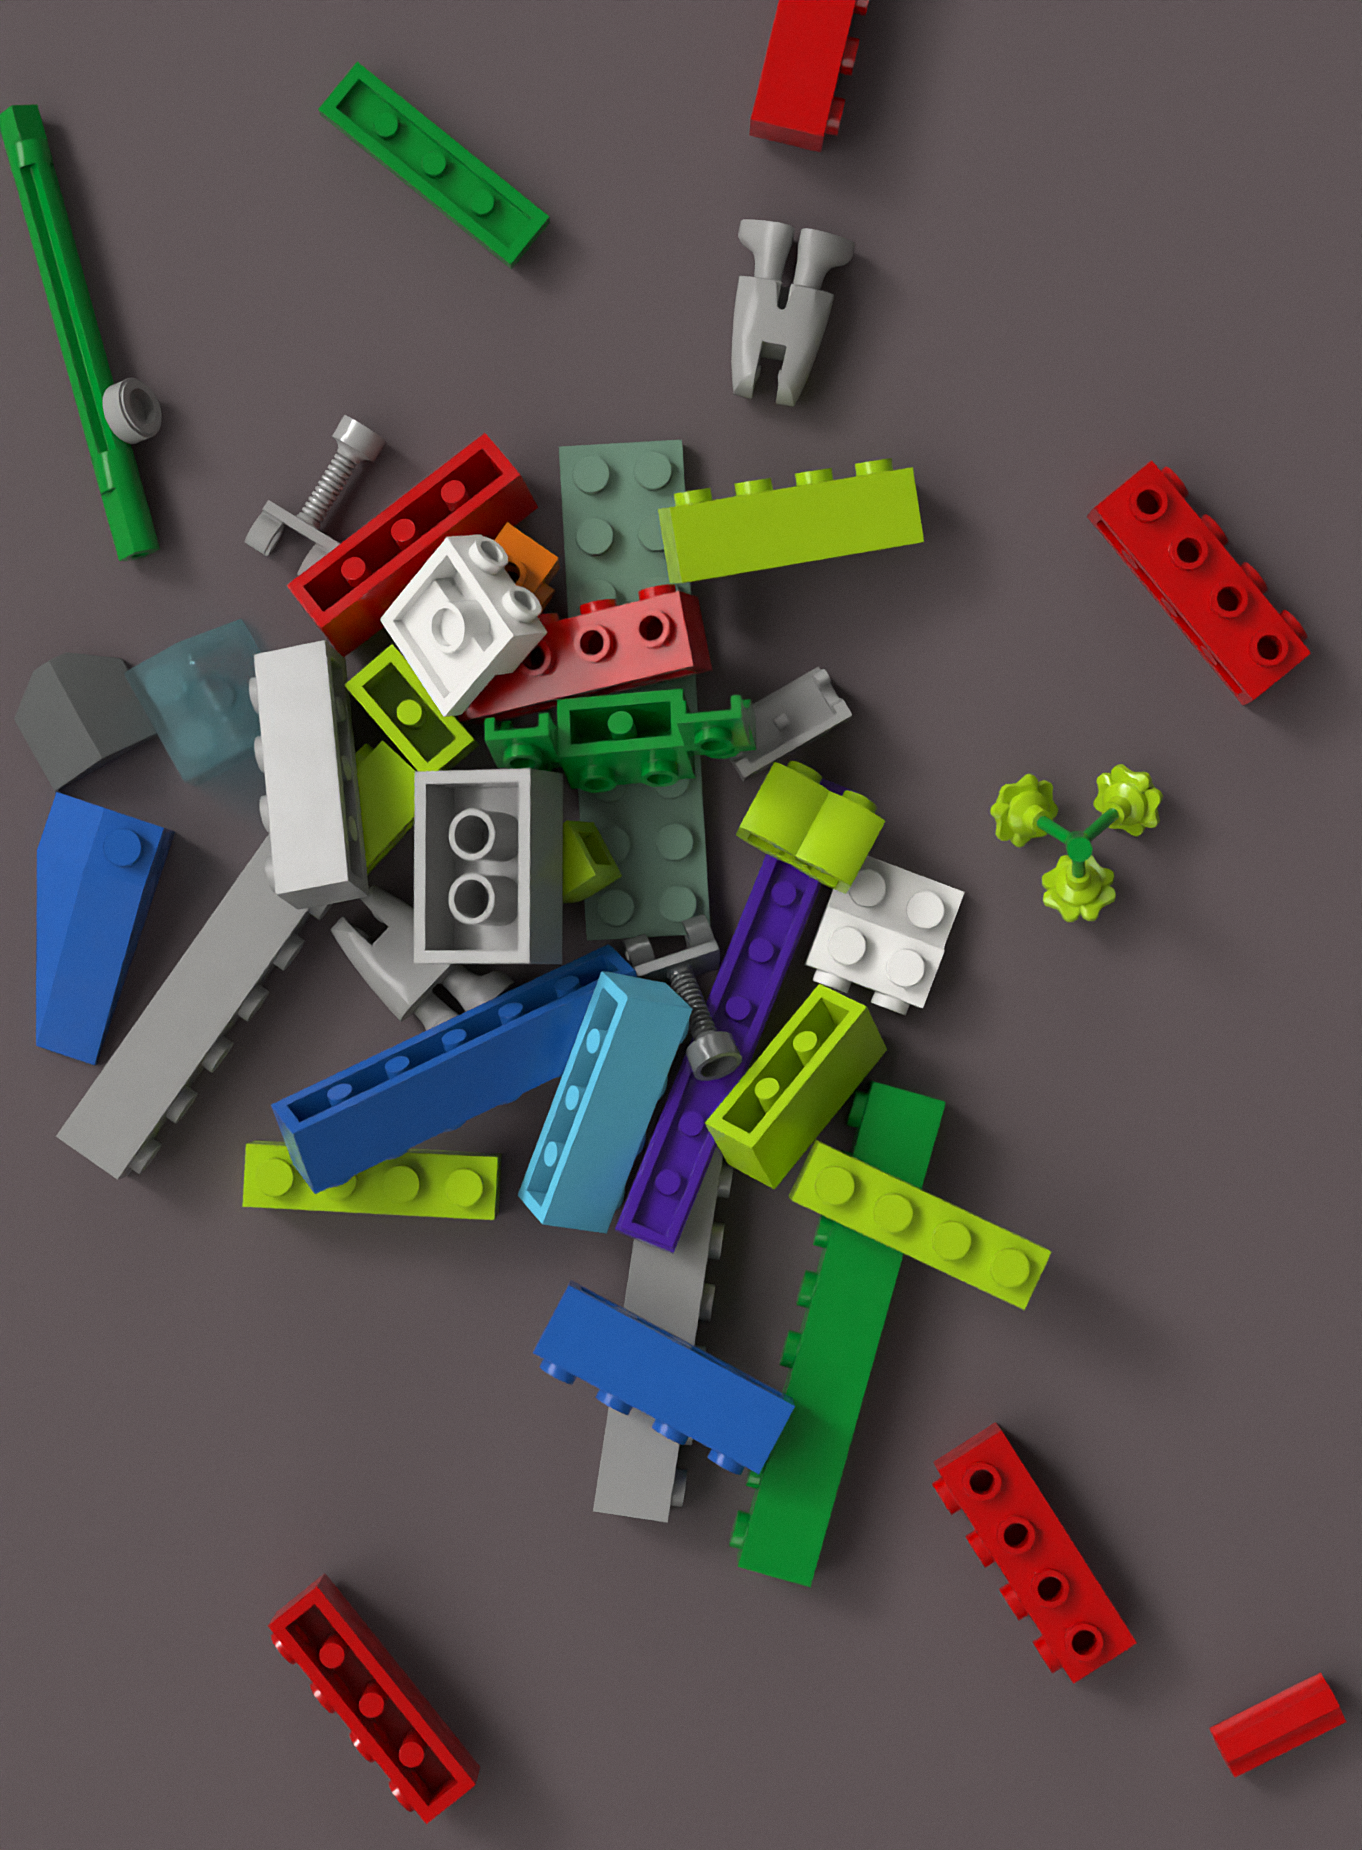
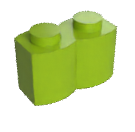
[736,761,885,894]

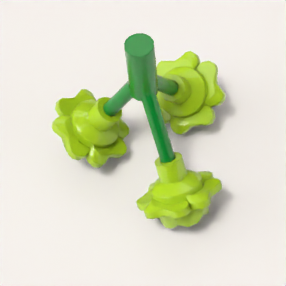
[990,764,1163,922]

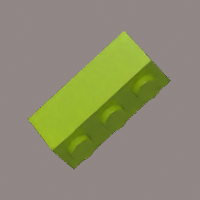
[705,984,887,1190]

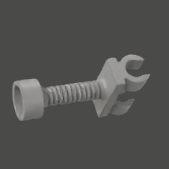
[244,415,387,576]

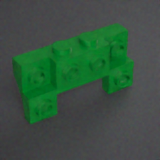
[485,688,757,793]

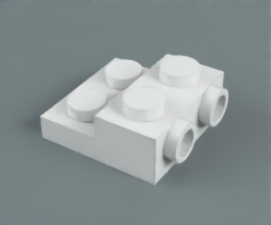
[380,535,547,717]
[804,855,965,1015]

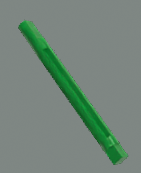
[0,104,160,561]

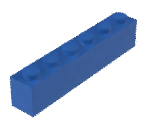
[271,944,637,1194]

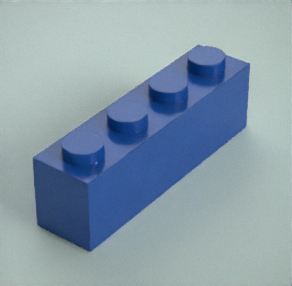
[533,1280,795,1475]

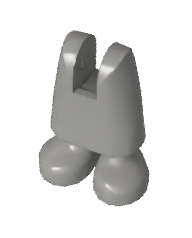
[731,219,855,407]
[330,885,515,1030]

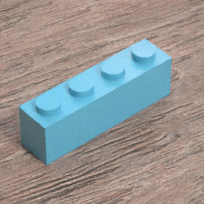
[518,971,693,1233]

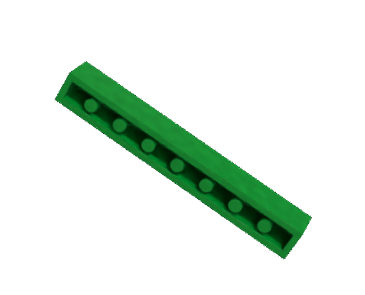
[729,1080,946,1587]

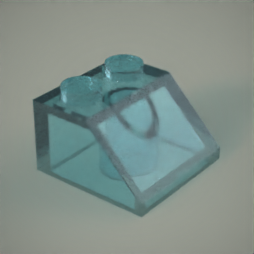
[124,619,261,787]

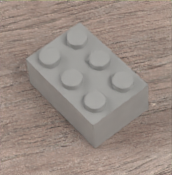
[414,769,563,964]

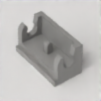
[729,666,852,782]

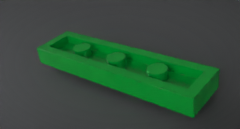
[318,62,550,270]

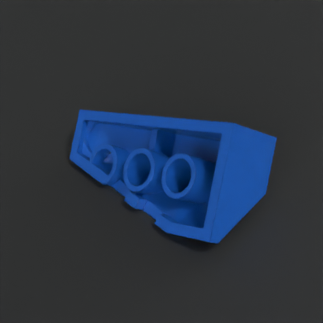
[36,792,176,1065]

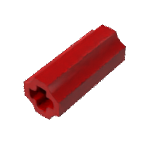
[1209,1672,1347,1778]

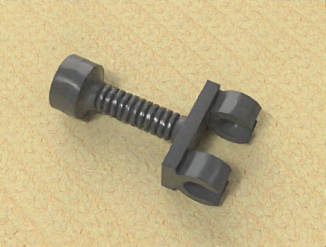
[623,914,742,1081]

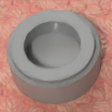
[103,378,162,444]

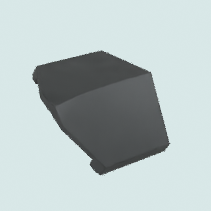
[14,652,164,792]

